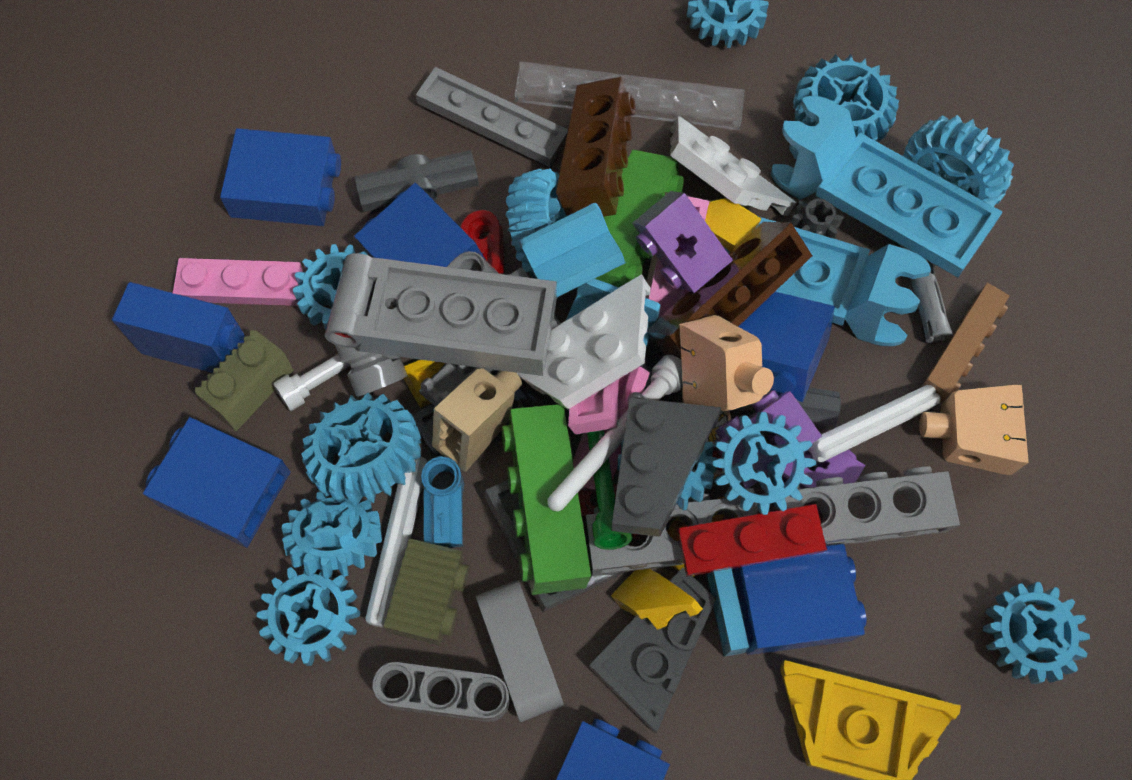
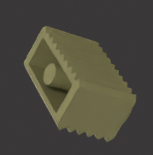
[195,330,294,431]
[384,539,470,646]

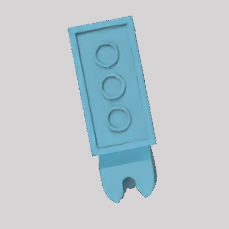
[771,96,1003,278]
[725,216,931,346]

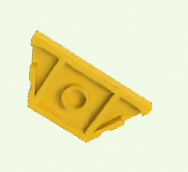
[780,660,961,780]

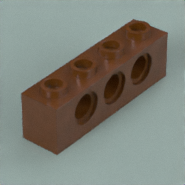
[556,76,636,217]
[647,222,813,360]

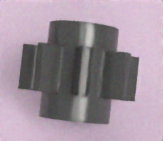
[791,196,843,239]

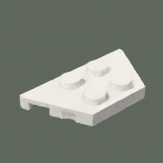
[670,116,797,216]
[517,274,651,409]

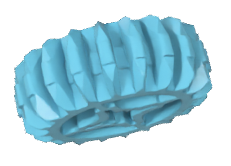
[793,54,899,142]
[903,115,1014,207]
[505,169,567,279]
[301,393,421,506]

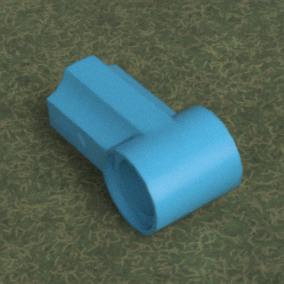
[421,456,464,548]

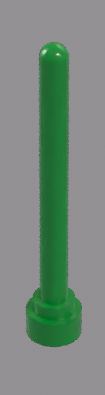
[587,430,632,550]

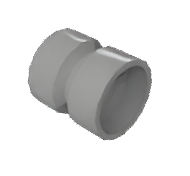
[334,344,408,397]

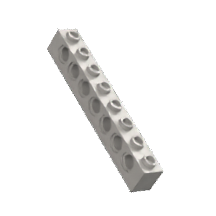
[586,467,960,576]

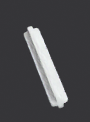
[808,385,941,463]
[365,457,427,628]

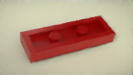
[677,504,827,577]

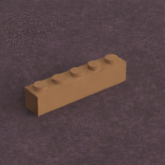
[920,282,1010,402]

